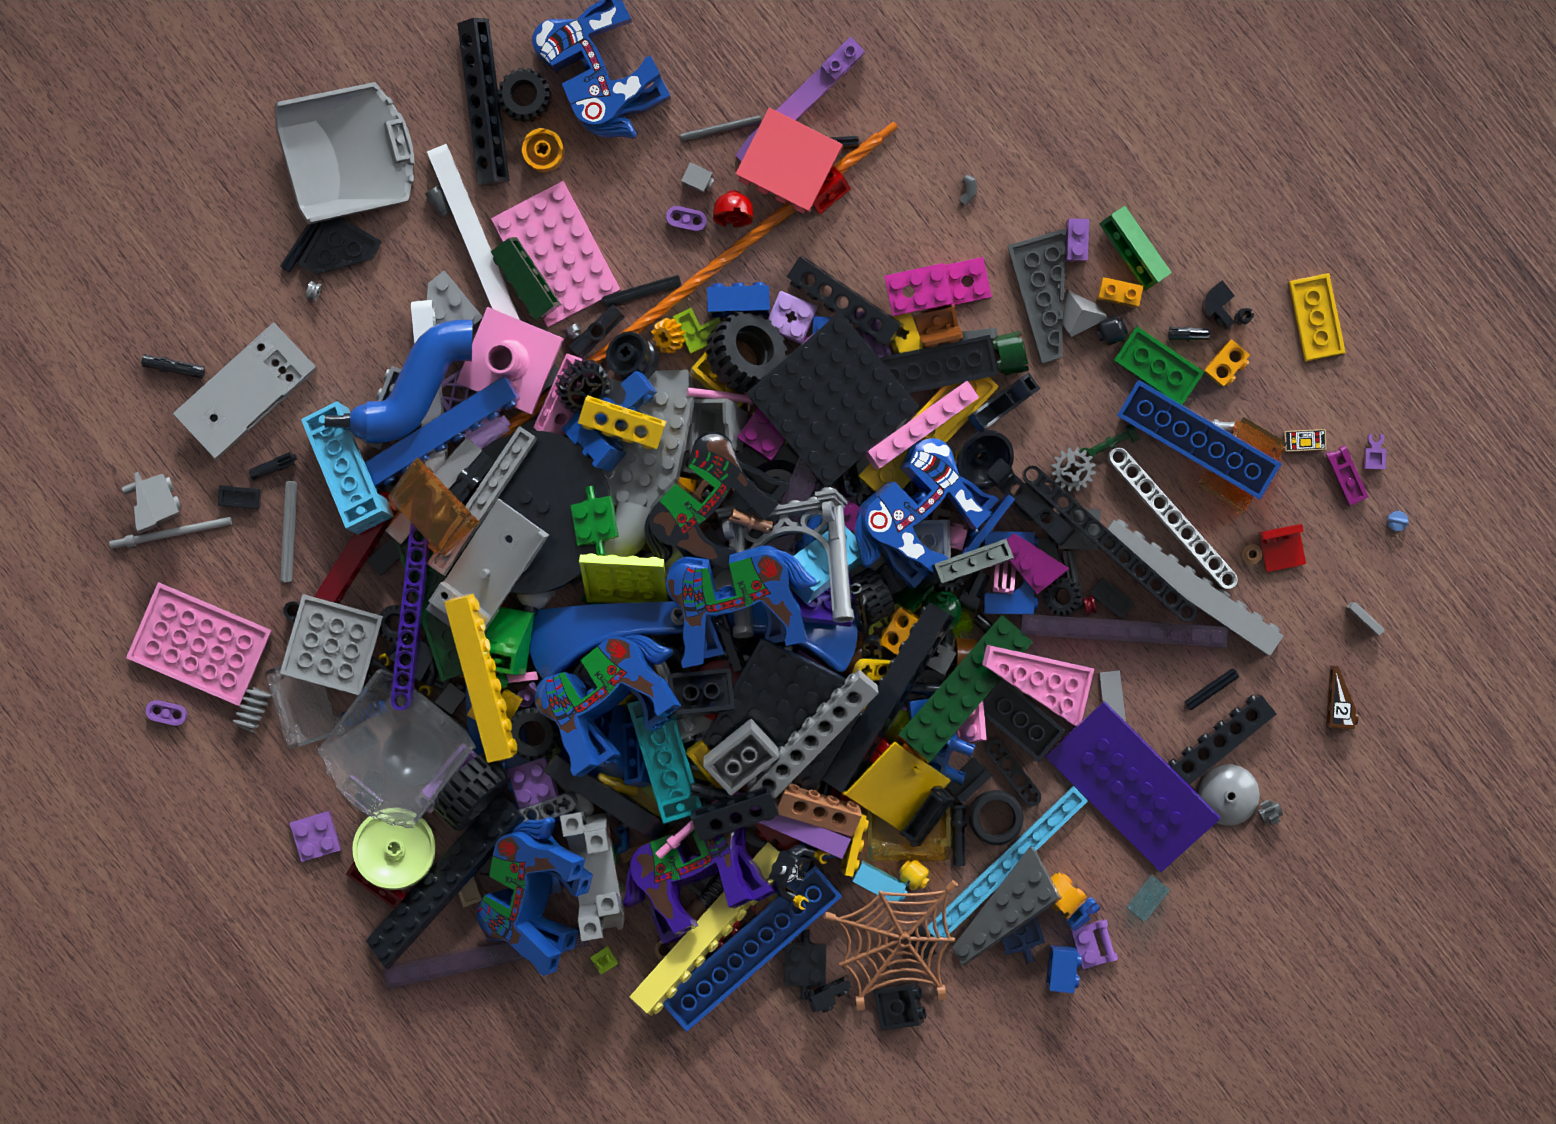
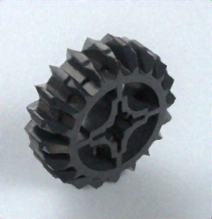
[555,358,610,413]

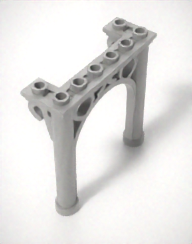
[715,487,854,638]

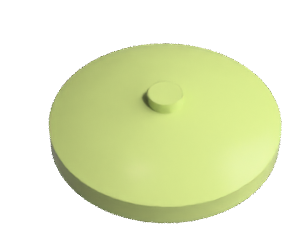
[353,808,436,890]

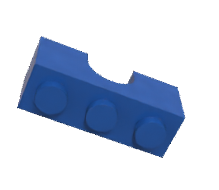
[597,371,657,427]

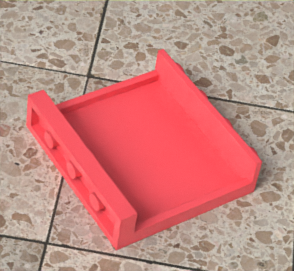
[735,107,843,214]

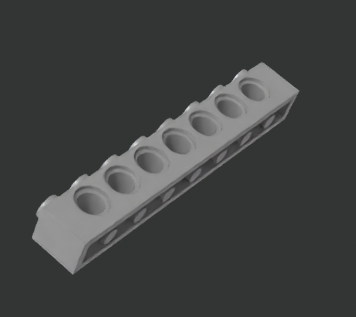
[746,670,878,798]

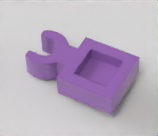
[1364,434,1386,469]

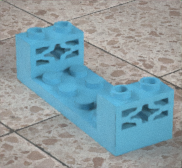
[301,401,394,534]

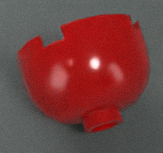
[713,190,753,227]

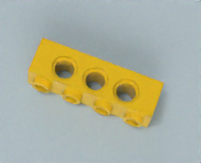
[578,395,667,450]

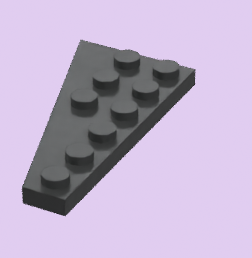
[1007,228,1066,364]
[952,846,1062,966]

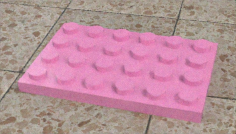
[491,181,620,328]
[126,582,273,706]

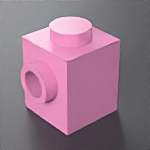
[950,522,968,550]

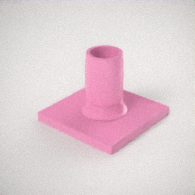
[456,307,564,415]

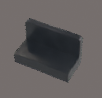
[946,757,992,804]

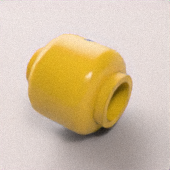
[899,860,930,891]

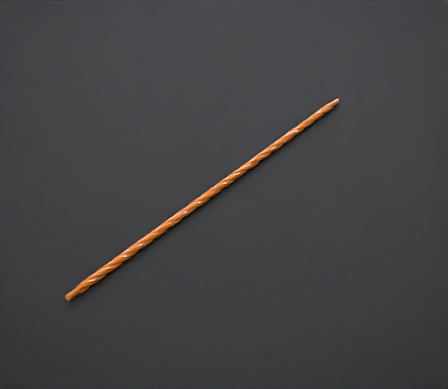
[388,121,898,527]

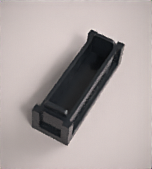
[899,786,955,847]

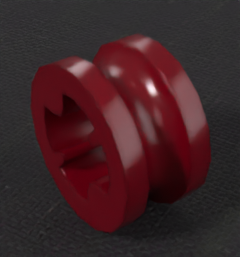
[1082,596,1097,616]

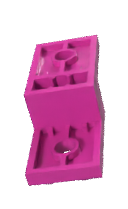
[884,257,992,317]

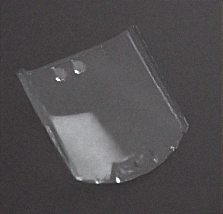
[318,669,476,828]

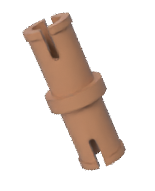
[729,509,773,534]

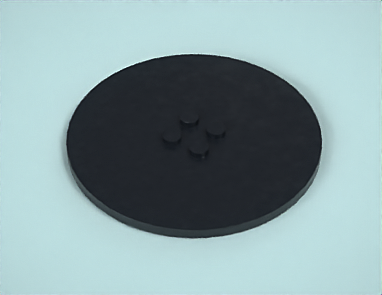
[450,431,611,595]

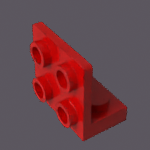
[812,165,851,215]
[1258,524,1306,572]

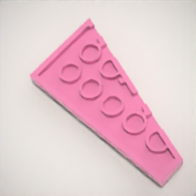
[982,645,1094,727]

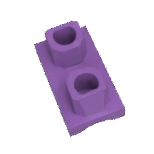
[517,681,540,708]

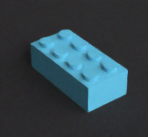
[789,526,862,604]

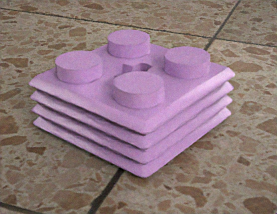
[768,291,817,344]

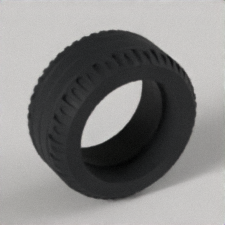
[969,790,1024,845]

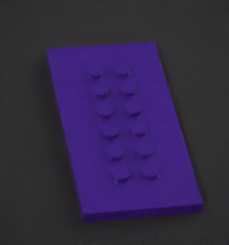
[1045,701,1220,872]

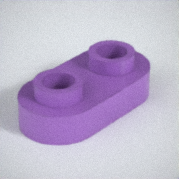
[666,206,707,232]
[146,700,188,726]

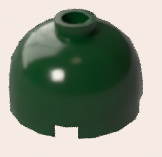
[920,590,961,630]

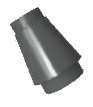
[425,185,451,217]

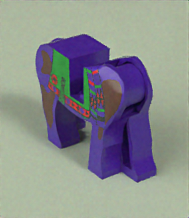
[623,813,777,945]

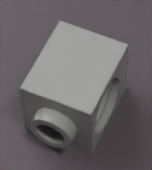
[681,163,715,194]

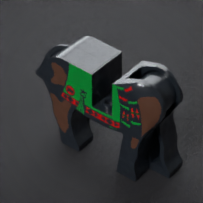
[644,431,790,580]

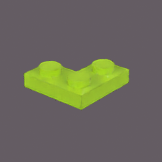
[673,308,721,354]

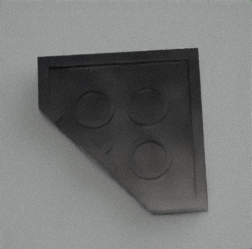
[298,218,383,275]

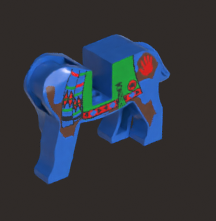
[666,546,817,668]
[535,635,681,777]
[477,817,593,976]

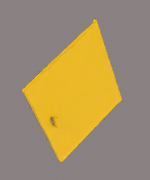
[843,742,951,831]

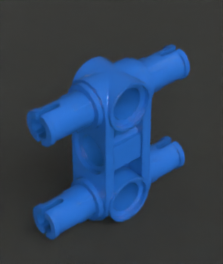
[914,733,975,785]

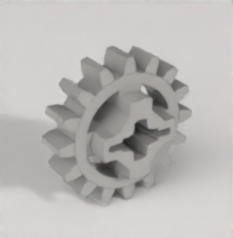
[1052,447,1096,491]

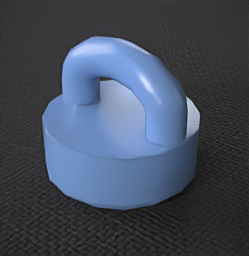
[1387,511,1409,531]

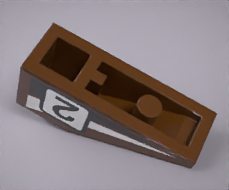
[1326,665,1359,729]

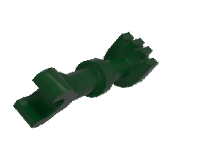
[1079,424,1140,463]

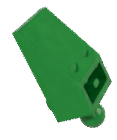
[485,607,535,689]

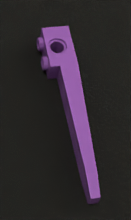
[736,37,865,162]

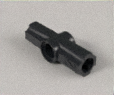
[569,305,625,359]
[443,451,495,511]

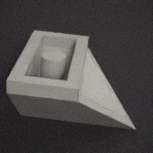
[1063,290,1107,337]

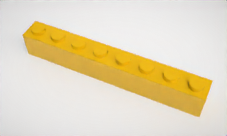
[444,593,517,763]

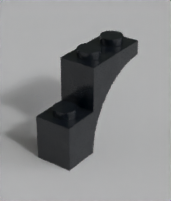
[968,372,1041,432]

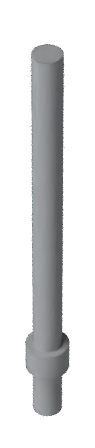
[109,517,232,549]

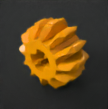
[651,318,686,353]

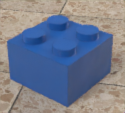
[1046,944,1081,993]

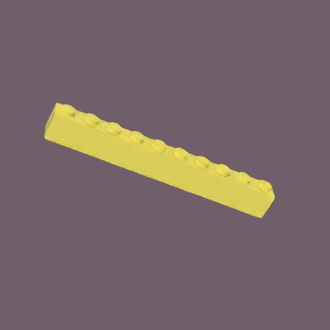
[630,842,780,1016]

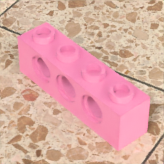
[534,353,593,436]

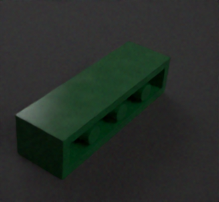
[491,237,562,320]

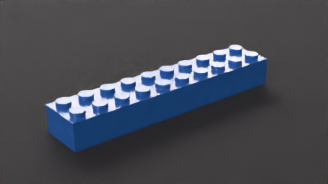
[663,863,842,1032]

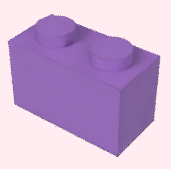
[1065,218,1089,263]

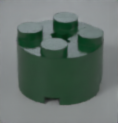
[993,330,1029,376]

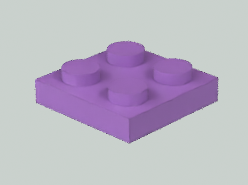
[507,757,559,809]
[290,811,342,862]

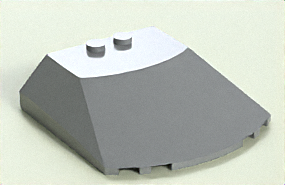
[274,82,414,224]

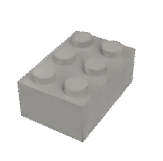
[703,719,779,795]

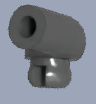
[958,175,977,207]

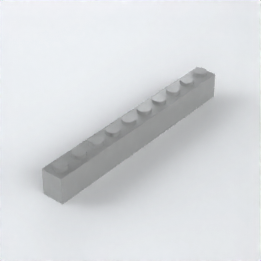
[1104,519,1284,656]

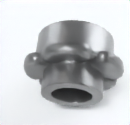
[563,323,582,340]

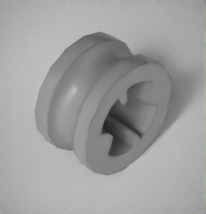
[305,281,322,301]

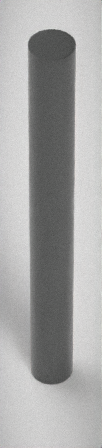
[680,115,761,142]

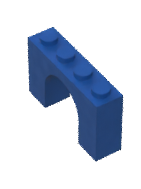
[983,532,1038,614]

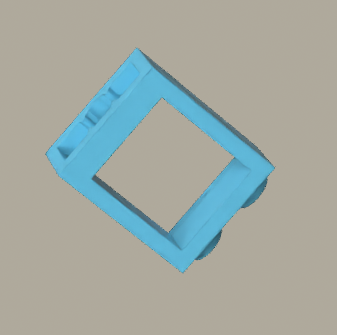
[852,859,907,902]

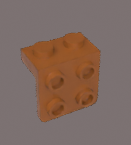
[914,305,963,348]

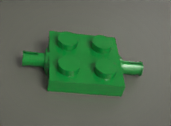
[571,486,619,556]

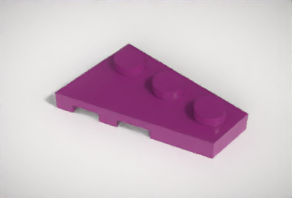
[1006,533,1069,594]

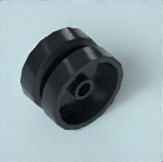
[606,331,659,380]

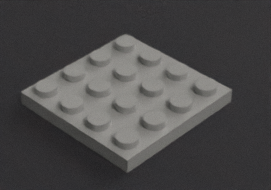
[280,594,383,696]

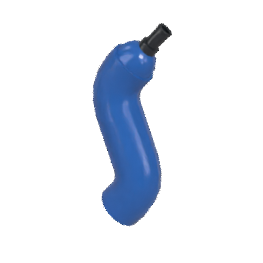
[325,320,472,443]

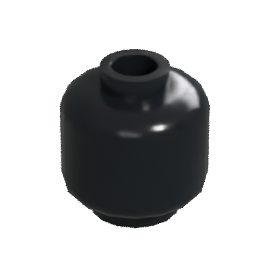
[1096,315,1128,345]

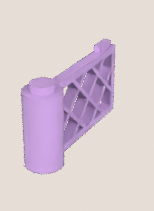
[441,368,511,450]

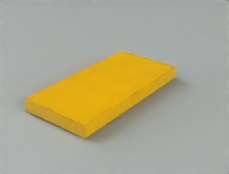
[1288,273,1346,362]

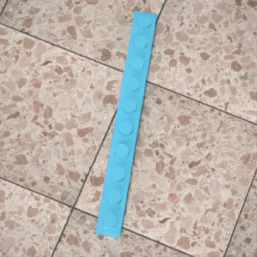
[927,786,1088,943]

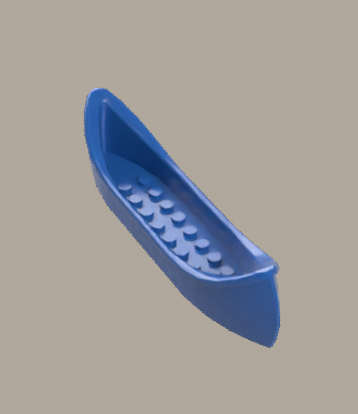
[530,601,858,679]

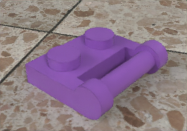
[1071,919,1118,969]

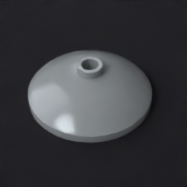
[1198,764,1260,826]

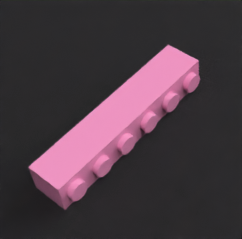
[865,381,979,470]

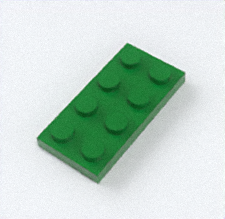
[1113,326,1204,405]

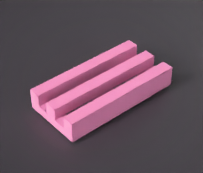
[993,560,1016,594]

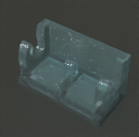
[1127,875,1170,922]

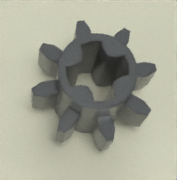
[1258,799,1283,826]

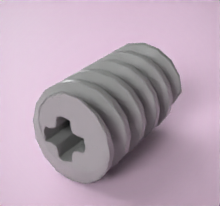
[232,687,272,733]

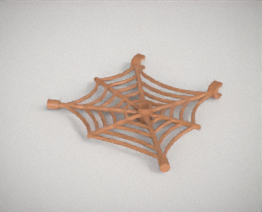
[823,880,958,1011]

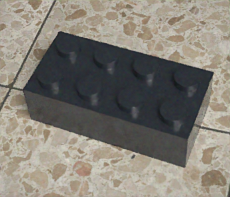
[983,679,1065,762]

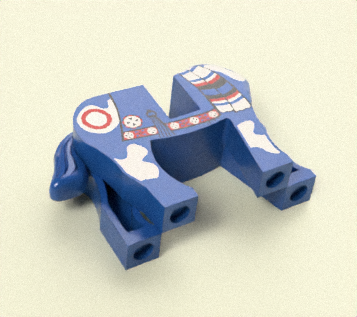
[532,0,671,139]
[855,438,999,588]

